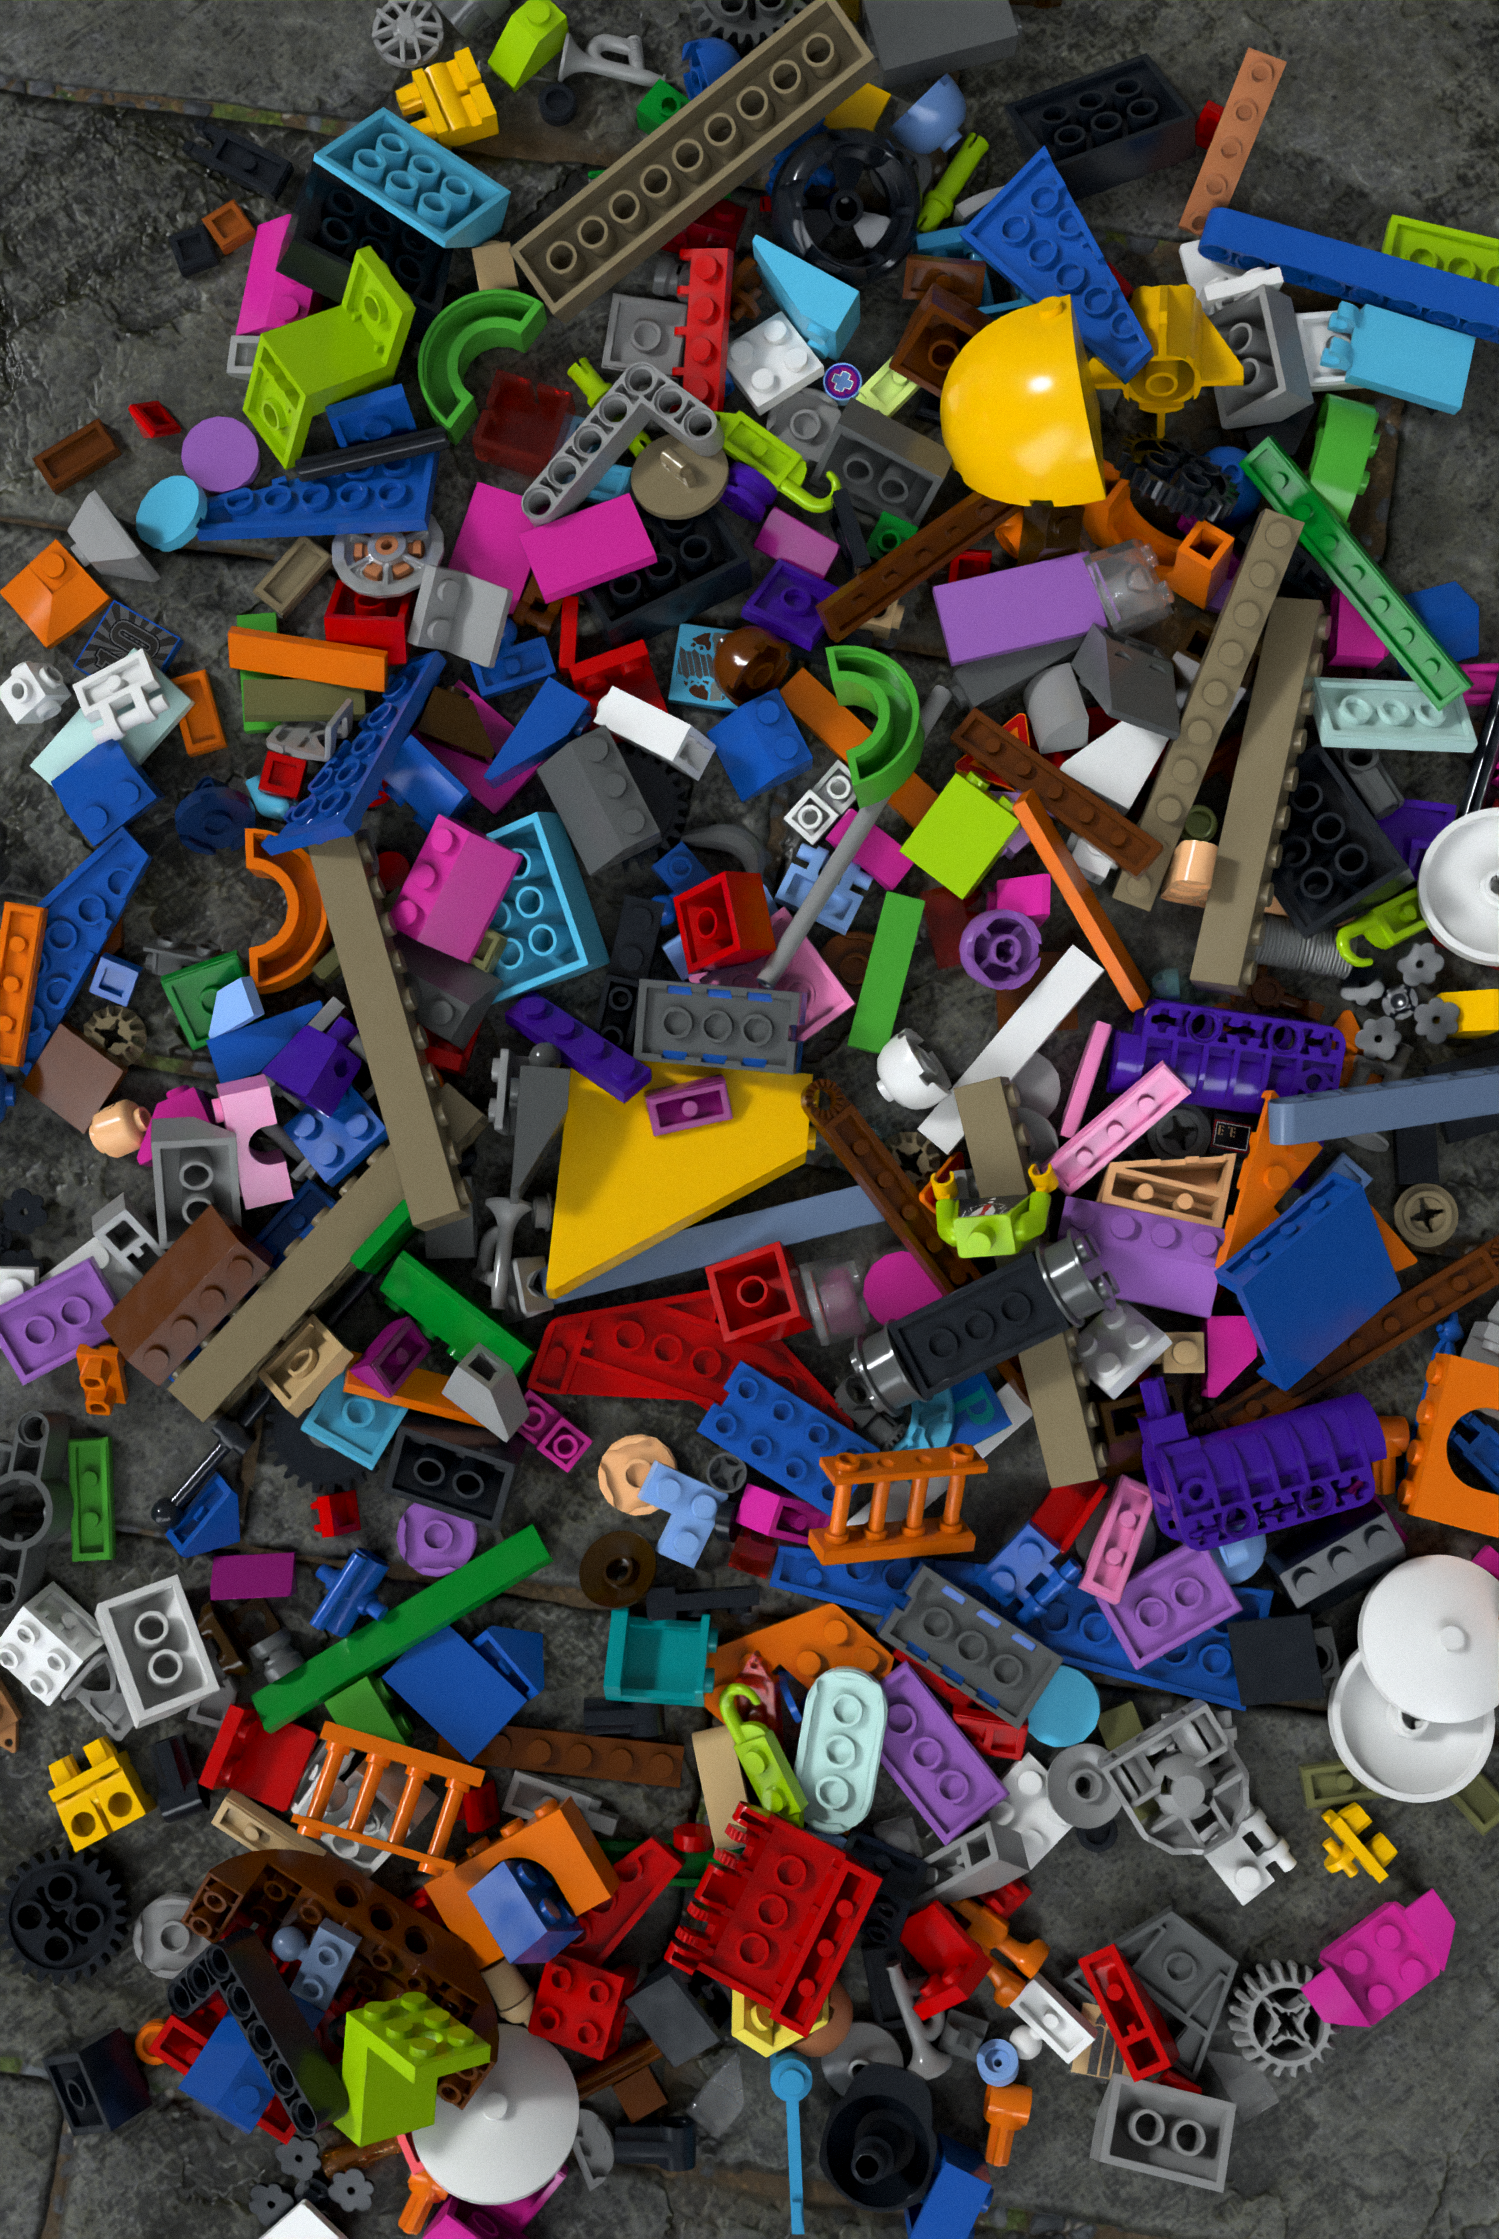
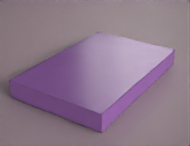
[0,1256,119,1386]
[1094,1536,1243,1670]

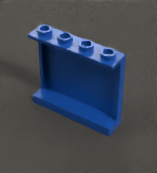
[1214,1171,1402,1391]

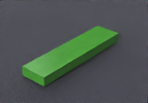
[847,891,926,1055]

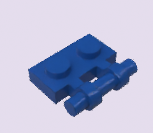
[975,1519,1082,1627]

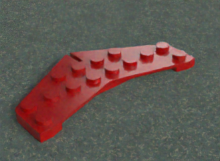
[526,1289,853,1431]

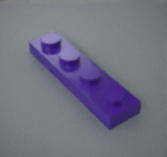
[505,990,652,1104]

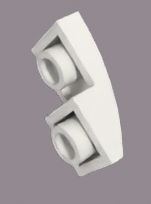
[783,760,857,845]

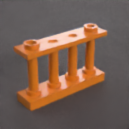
[808,1443,988,1566]
[291,1721,485,1877]

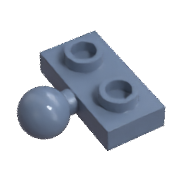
[272,1917,362,2012]

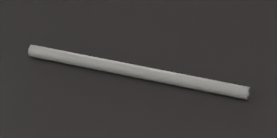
[756,685,952,990]

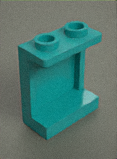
[603,1608,718,1707]

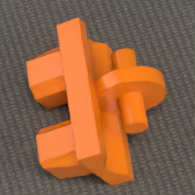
[76,1343,129,1416]

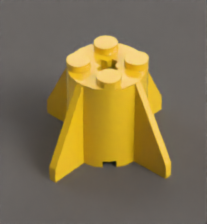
[1089,284,1244,438]

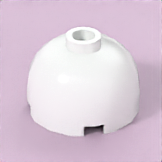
[876,1028,952,1110]

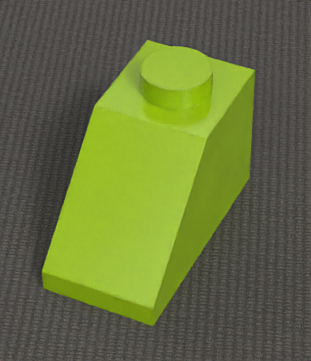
[488,0,569,93]

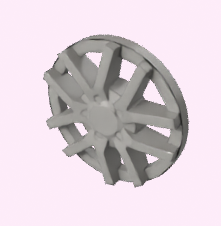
[372,0,445,68]

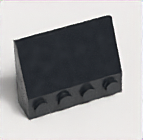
[1004,53,1196,202]
[275,157,454,344]
[578,502,753,650]
[1217,742,1415,940]

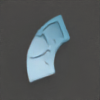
[891,1388,955,1485]

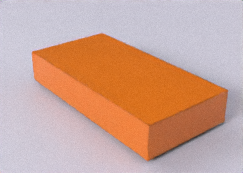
[170,669,229,757]

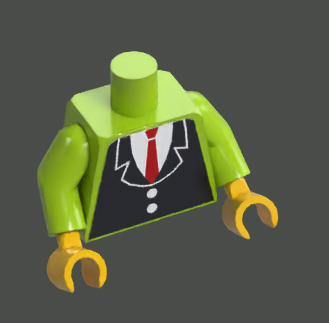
[930,1163,1059,1258]

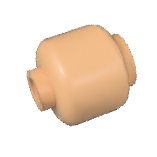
[89,1099,152,1158]

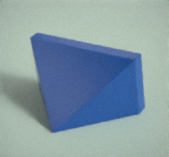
[165,1471,240,1558]
[469,1625,544,1701]

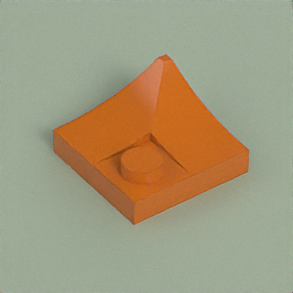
[0,539,113,650]

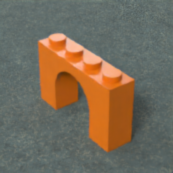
[1077,459,1235,610]
[1397,1353,1499,1538]
[424,1796,621,1970]

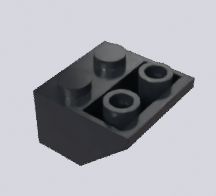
[622,1960,732,2068]

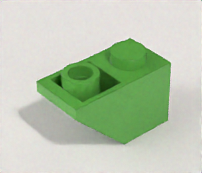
[324,1671,414,1747]

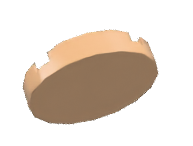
[598,1434,678,1516]

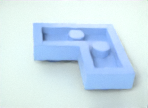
[637,1460,729,1569]

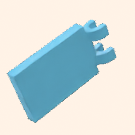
[1319,301,1476,415]

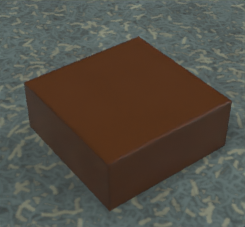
[612,2064,668,2124]

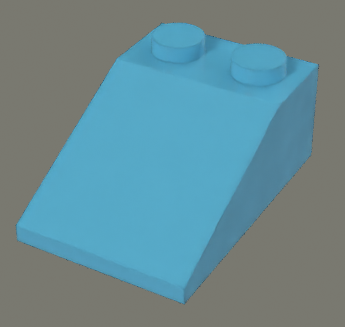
[752,234,860,362]

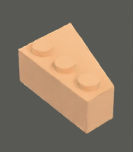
[1095,1153,1237,1228]

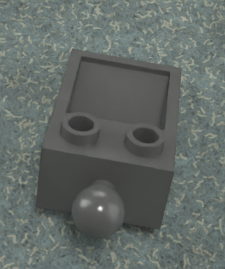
[1071,623,1180,741]
[508,1042,570,1204]

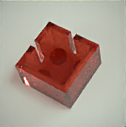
[472,369,576,478]

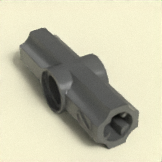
[1312,719,1405,820]

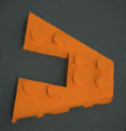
[1215,1090,1418,1272]
[705,1602,894,1836]

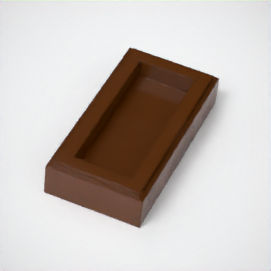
[32,418,123,495]

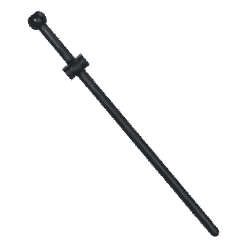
[151,1149,477,1529]

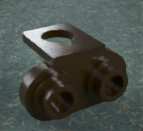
[195,1598,281,1677]

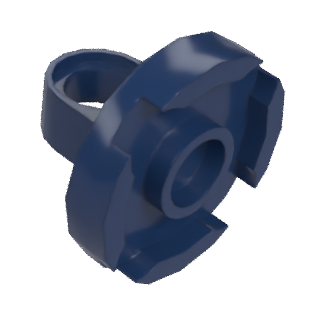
[175,776,257,855]

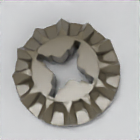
[83,1005,147,1066]
[883,1132,940,1193]
[1393,1183,1459,1247]

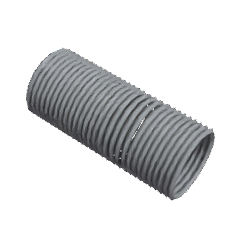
[1253,913,1357,980]

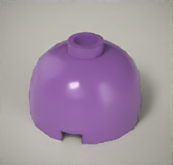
[959,909,1042,990]

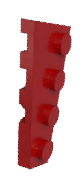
[561,1834,686,1966]

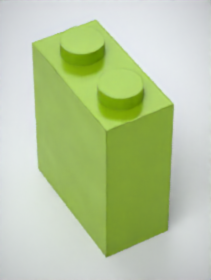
[899,770,1022,900]

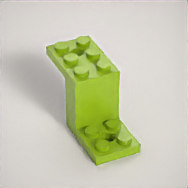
[243,246,416,470]
[331,1992,491,2147]

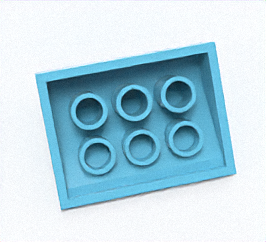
[313,107,511,248]
[486,812,610,1005]

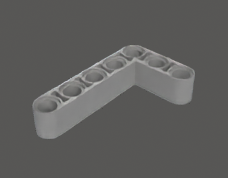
[521,362,725,528]

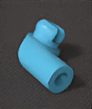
[245,775,299,821]

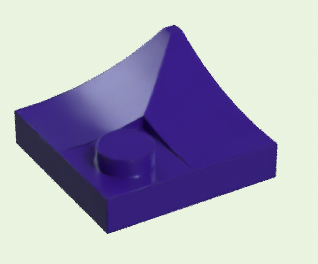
[1375,799,1457,882]

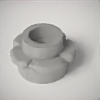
[531,1192,556,1232]

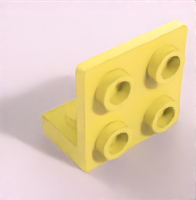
[732,1989,829,2058]

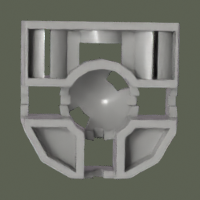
[1097,1699,1250,1855]

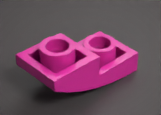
[825,808,914,891]
[517,1388,593,1473]

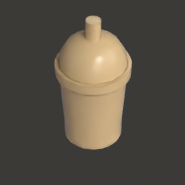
[479,1956,536,2028]

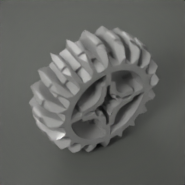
[1228,1959,1341,2078]

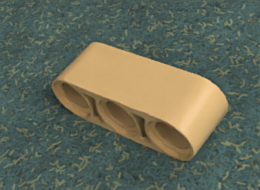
[692,1725,750,1851]

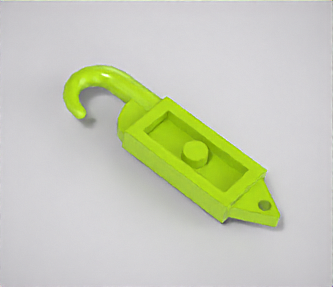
[713,410,842,513]
[1336,887,1428,968]
[719,1683,809,1828]

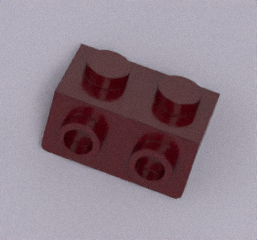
[660,201,748,258]

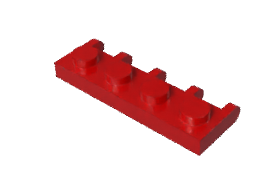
[669,248,734,413]

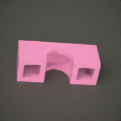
[211,1074,294,1210]

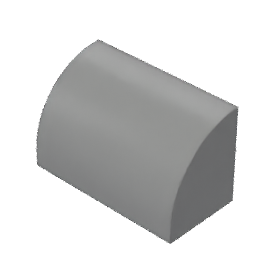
[1023,663,1089,755]

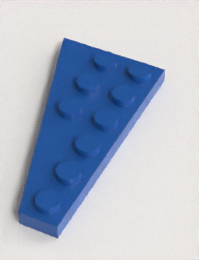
[959,145,1155,385]
[261,650,447,856]

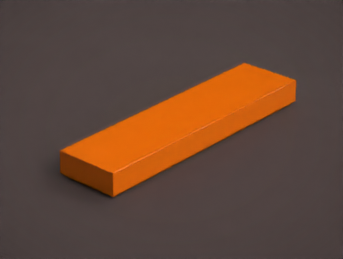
[228,626,388,693]
[0,901,49,1067]
[343,1351,486,1428]

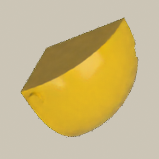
[940,294,1106,507]

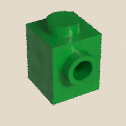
[636,78,691,135]
[866,511,919,566]

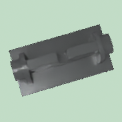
[143,935,228,976]

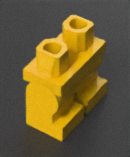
[395,47,499,151]
[48,1735,157,1853]

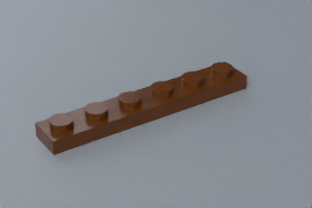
[815,491,1025,643]
[950,707,1164,881]
[437,1723,685,1788]

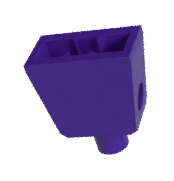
[262,1016,361,1118]

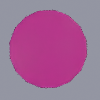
[863,1251,943,1326]

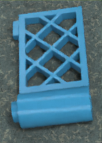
[770,2047,813,2235]

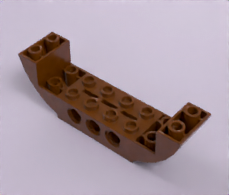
[180,1849,499,2110]

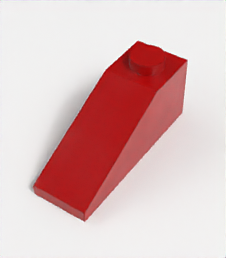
[1078,1942,1180,2083]

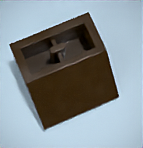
[1169,619,1260,726]
[1088,1380,1187,1478]

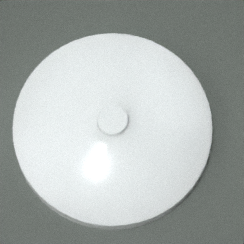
[1417,807,1499,967]
[1357,1555,1499,1723]
[1328,1648,1495,1803]
[412,2023,579,2205]

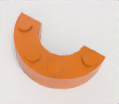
[245,828,333,994]

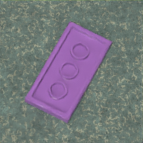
[932,551,1108,667]
[879,1660,1010,1846]

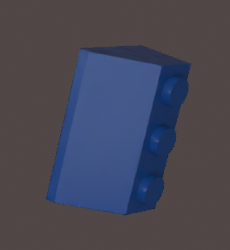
[178,1989,325,2135]

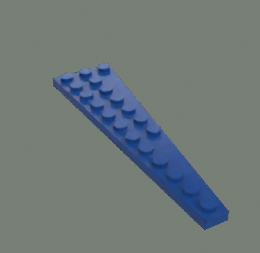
[769,1544,1274,1711]

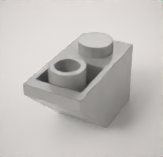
[441,1342,530,1443]

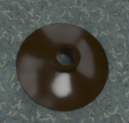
[579,1531,657,1610]

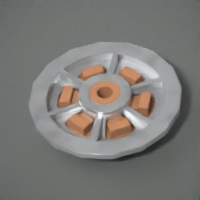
[332,514,444,599]

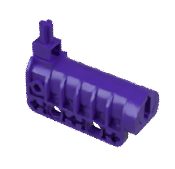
[1106,998,1346,1189]
[1137,1376,1387,1551]

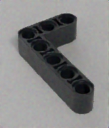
[166,1927,349,2137]

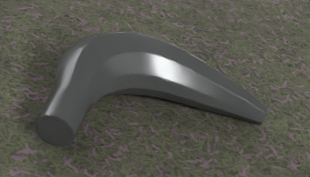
[673,824,766,884]

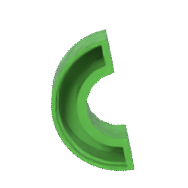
[418,289,548,445]
[1297,393,1380,552]
[825,645,925,809]

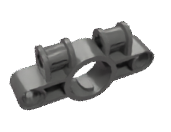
[0,1410,74,1611]

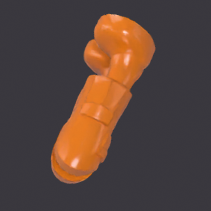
[949,1897,1050,2009]

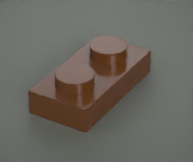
[902,254,986,306]

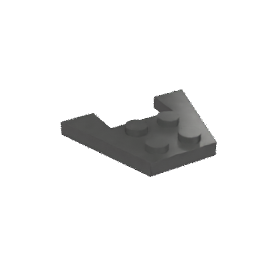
[1062,1905,1239,2083]

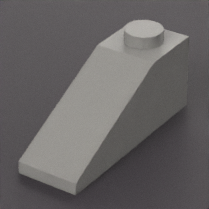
[91,1192,168,1281]
[908,1821,1030,1914]

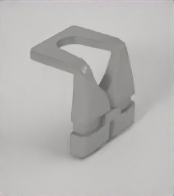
[266,698,353,762]
[493,1255,554,1324]
[61,1651,134,1741]

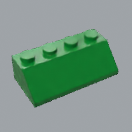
[379,1250,539,1379]

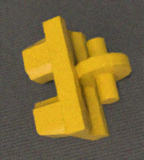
[1321,1802,1398,1884]

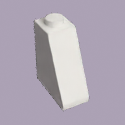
[594,686,717,781]
[1060,721,1169,816]

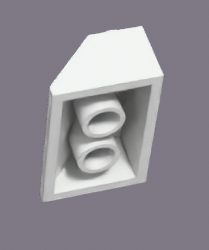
[95,1574,220,1729]

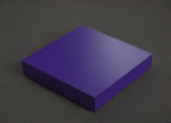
[741,558,840,652]

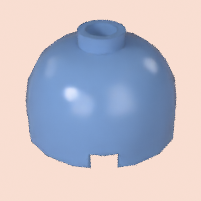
[889,73,966,154]

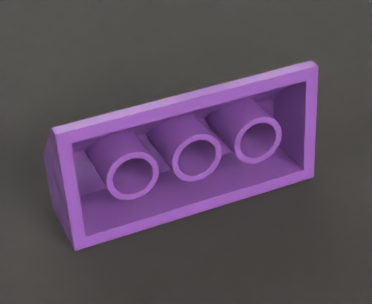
[1056,1196,1225,1319]

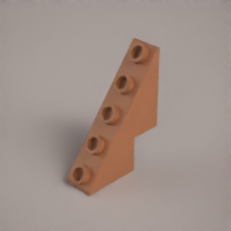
[1178,47,1287,237]

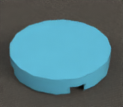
[136,475,207,552]
[1027,1663,1101,1747]

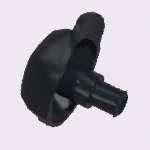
[819,2062,938,2213]

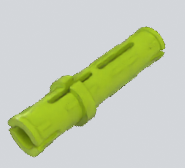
[917,133,989,234]
[567,357,653,459]

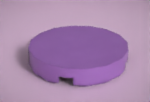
[181,416,261,496]
[396,1503,479,1577]

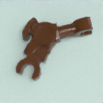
[1213,965,1325,1032]

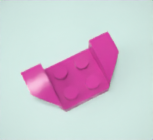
[1300,1888,1456,2027]

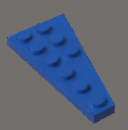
[196,451,440,541]
[18,826,153,1077]

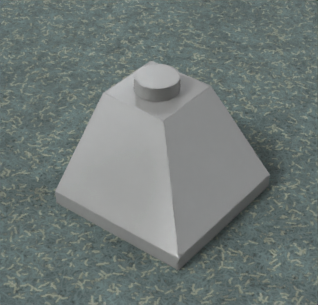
[67,490,161,582]

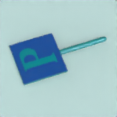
[888,1371,1013,1452]

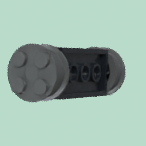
[849,1227,1120,1417]

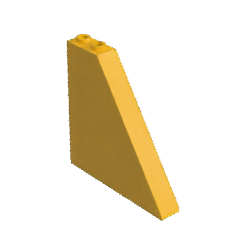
[546,1060,820,1299]

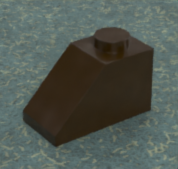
[1017,500,1085,567]
[417,686,497,765]

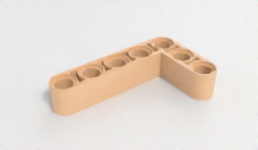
[1160,840,1355,928]

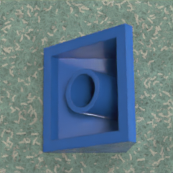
[1395,581,1479,678]

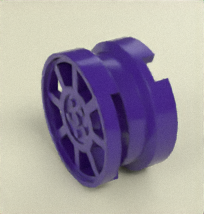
[720,462,778,523]

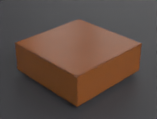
[202,199,256,256]

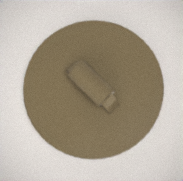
[631,433,729,520]

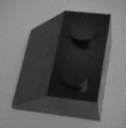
[41,2027,153,2136]

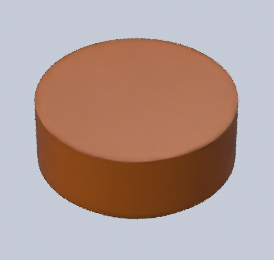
[135,2018,167,2065]

